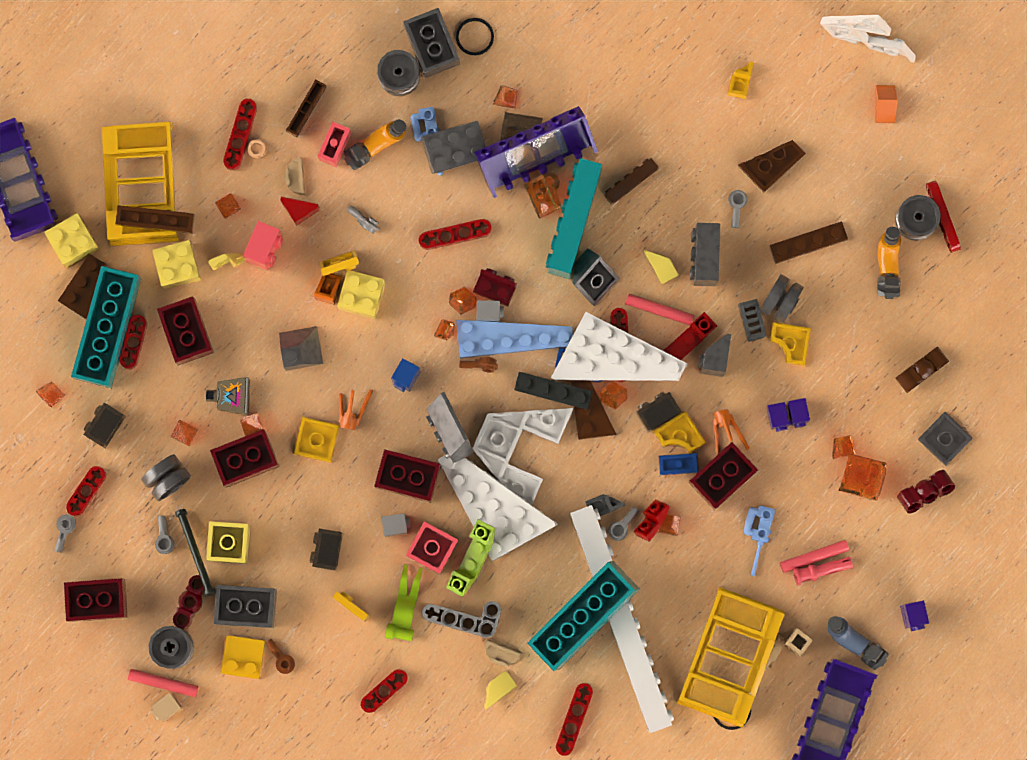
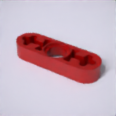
[120,315,147,370]
[66,466,106,516]
[361,669,408,713]

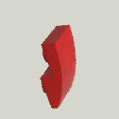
[634,499,670,542]

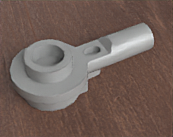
[728,190,747,228]
[347,205,380,234]
[608,507,639,541]
[54,514,76,553]
[155,515,175,554]

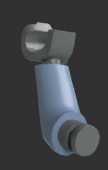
[828,616,889,670]

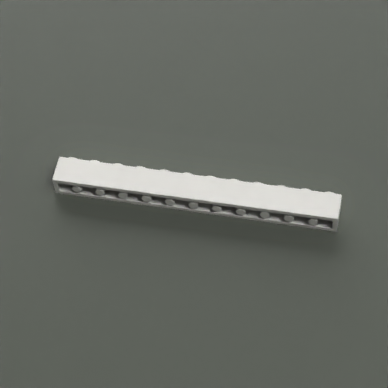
[570,505,674,733]

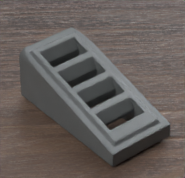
[738,299,767,342]

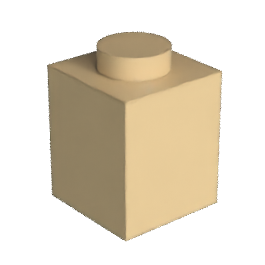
[784,628,813,656]
[151,692,183,722]

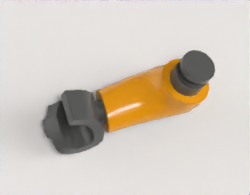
[344,119,406,170]
[877,227,902,299]

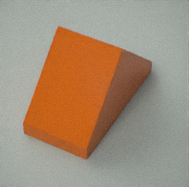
[875,85,897,123]
[314,274,342,305]

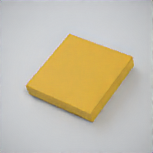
[293,417,340,463]

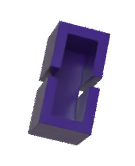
[766,398,810,432]
[900,600,929,631]

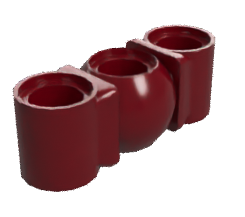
[897,470,956,514]
[173,575,205,629]

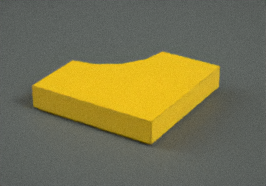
[770,322,811,366]
[653,411,706,454]

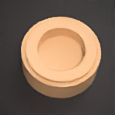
[247,139,267,159]

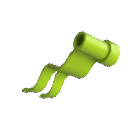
[385,564,423,642]

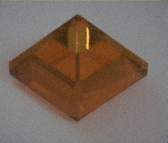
[434,319,455,341]

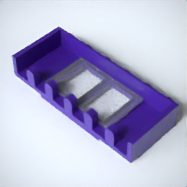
[474,106,598,198]
[0,118,58,242]
[792,659,878,760]

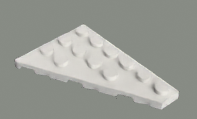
[551,312,687,381]
[438,456,558,561]

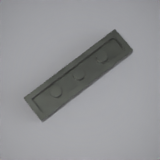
[514,372,593,410]

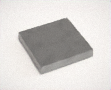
[918,412,973,466]

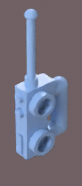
[410,107,443,176]
[743,506,775,576]

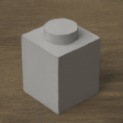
[476,300,504,322]
[381,513,411,537]

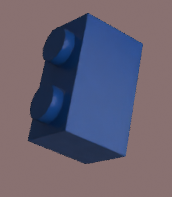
[391,358,421,392]

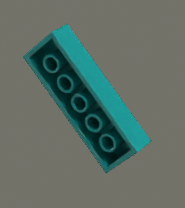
[546,158,602,279]
[71,266,141,389]
[527,561,640,671]

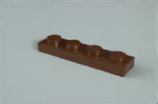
[115,205,195,234]
[769,221,848,264]

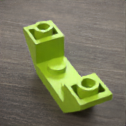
[446,519,495,597]

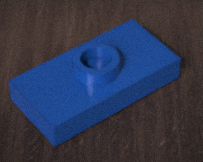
[659,453,699,475]

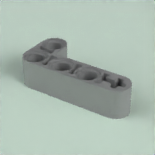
[422,601,501,638]

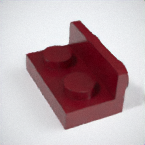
[473,268,517,307]

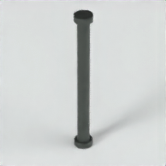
[175,509,216,597]

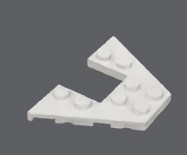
[820,15,916,63]
[472,408,573,504]

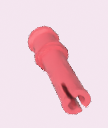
[793,557,853,586]

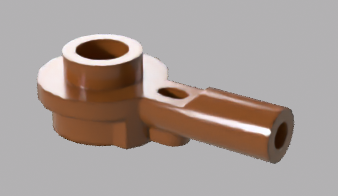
[460,357,498,373]
[266,639,295,674]

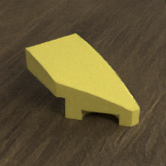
[643,250,678,284]
[208,253,246,271]
[484,670,517,709]

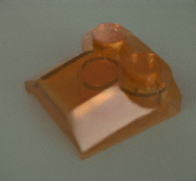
[524,172,562,219]
[839,454,887,501]

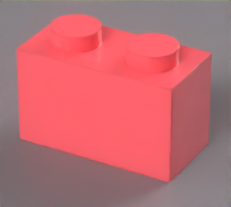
[318,122,351,168]

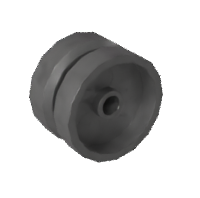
[377,50,420,96]
[895,195,941,241]
[760,274,804,324]
[141,454,191,502]
[148,626,194,669]

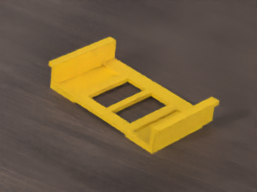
[102,122,179,246]
[677,587,784,728]

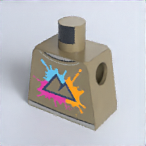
[206,377,250,416]

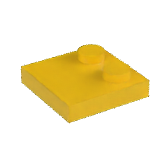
[319,250,359,276]
[332,591,370,622]
[221,635,265,679]

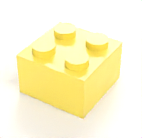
[44,213,99,268]
[152,240,201,290]
[337,270,385,319]
[206,522,250,564]

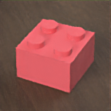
[243,221,284,271]
[406,521,459,575]

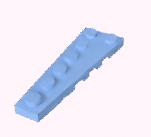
[456,320,573,358]

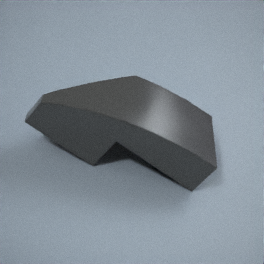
[585,494,625,516]

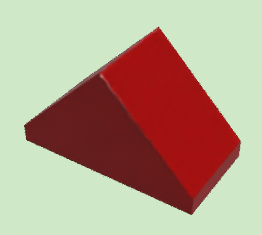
[280,197,320,226]

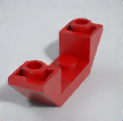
[663,312,717,360]

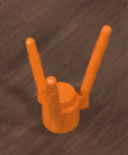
[338,389,373,430]
[712,409,750,454]

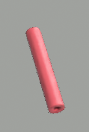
[625,294,694,325]
[780,540,849,573]
[128,669,199,697]

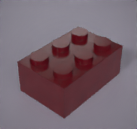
[157,296,214,366]
[210,429,280,488]
[688,442,758,511]
[374,449,441,503]
[64,578,127,622]

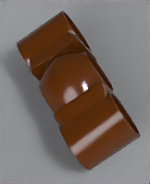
[895,346,949,393]

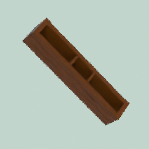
[286,79,326,138]
[605,158,659,205]

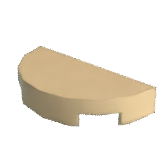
[284,157,305,195]
[765,633,784,670]
[485,640,522,666]

